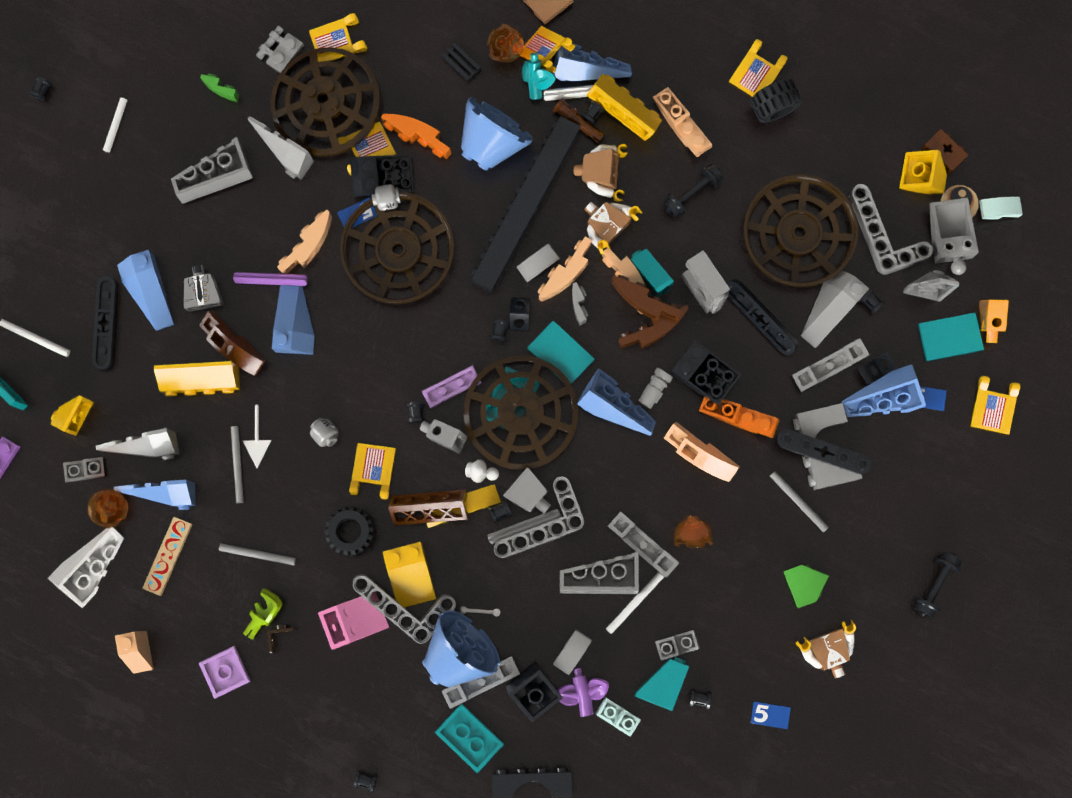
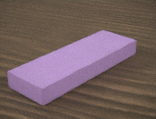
[422,365,481,409]

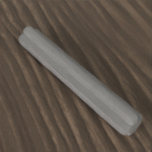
[487,509,561,544]

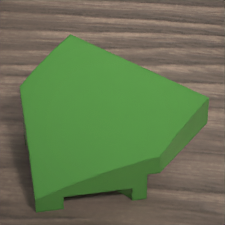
[784,564,830,608]

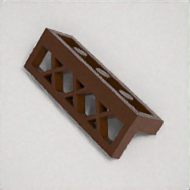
[388,489,469,525]

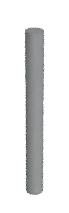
[231,426,244,503]
[770,471,829,532]
[219,543,296,566]

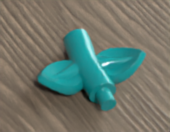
[522,53,556,100]

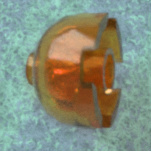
[487,24,524,63]
[87,489,128,528]
[674,516,713,548]

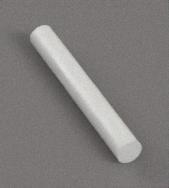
[103,98,127,152]

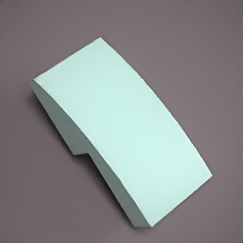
[979,197,1023,219]
[595,697,640,737]

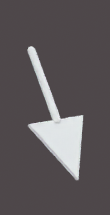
[243,404,271,468]

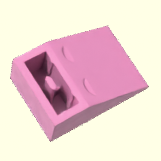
[318,591,389,650]

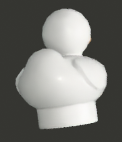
[465,459,499,483]

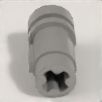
[638,368,673,409]

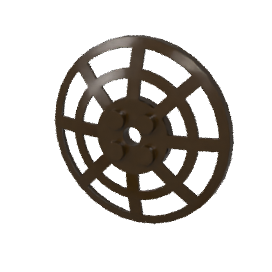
[270,47,381,156]
[743,174,858,287]
[340,192,454,304]
[463,355,579,470]

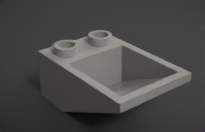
[929,198,979,275]

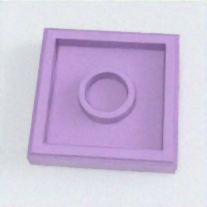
[199,646,251,699]

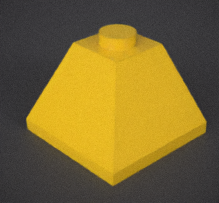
[899,150,947,194]
[50,395,94,436]

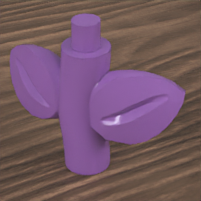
[558,668,609,717]

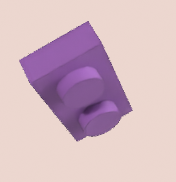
[0,436,20,478]

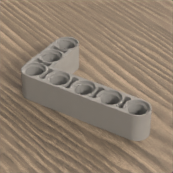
[849,184,933,275]
[494,476,584,558]
[353,574,456,644]

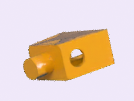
[979,300,1008,343]

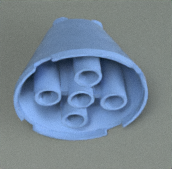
[461,97,533,170]
[422,610,500,687]

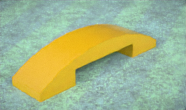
[423,484,501,528]

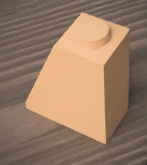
[115,631,154,674]

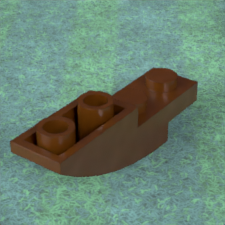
[612,275,682,321]
[618,304,689,349]
[199,311,265,375]

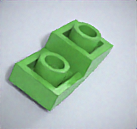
[200,74,239,102]

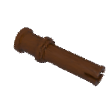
[553,98,606,144]

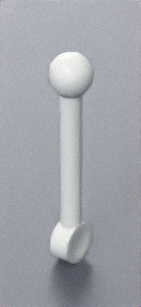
[460,606,500,616]

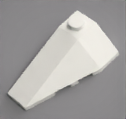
[48,526,124,608]

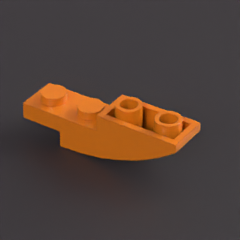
[381,114,451,159]
[699,397,780,438]

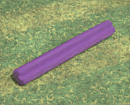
[233,272,308,286]

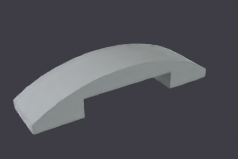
[792,338,869,392]
[608,511,679,578]
[442,656,520,709]

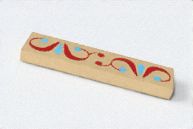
[143,517,193,596]

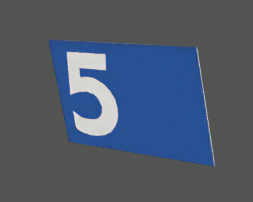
[337,198,378,228]
[920,386,947,411]
[751,702,791,729]

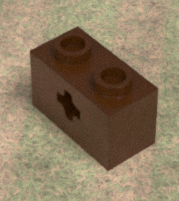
[921,129,968,175]

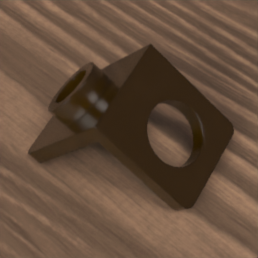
[267,625,297,653]

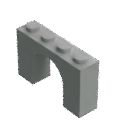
[681,250,730,314]
[793,403,862,490]

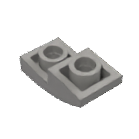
[516,243,560,282]
[572,282,588,326]
[63,457,105,483]
[553,629,592,675]
[655,630,700,660]

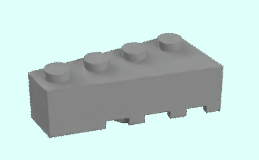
[171,137,253,204]
[560,552,639,594]

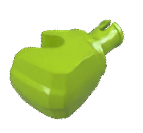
[243,589,282,639]

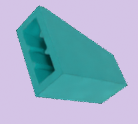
[630,249,674,298]
[634,657,689,711]

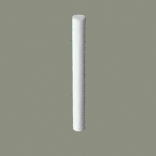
[0,319,70,357]
[606,572,664,634]

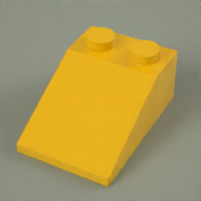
[383,542,436,607]

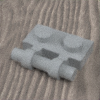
[256,26,304,73]

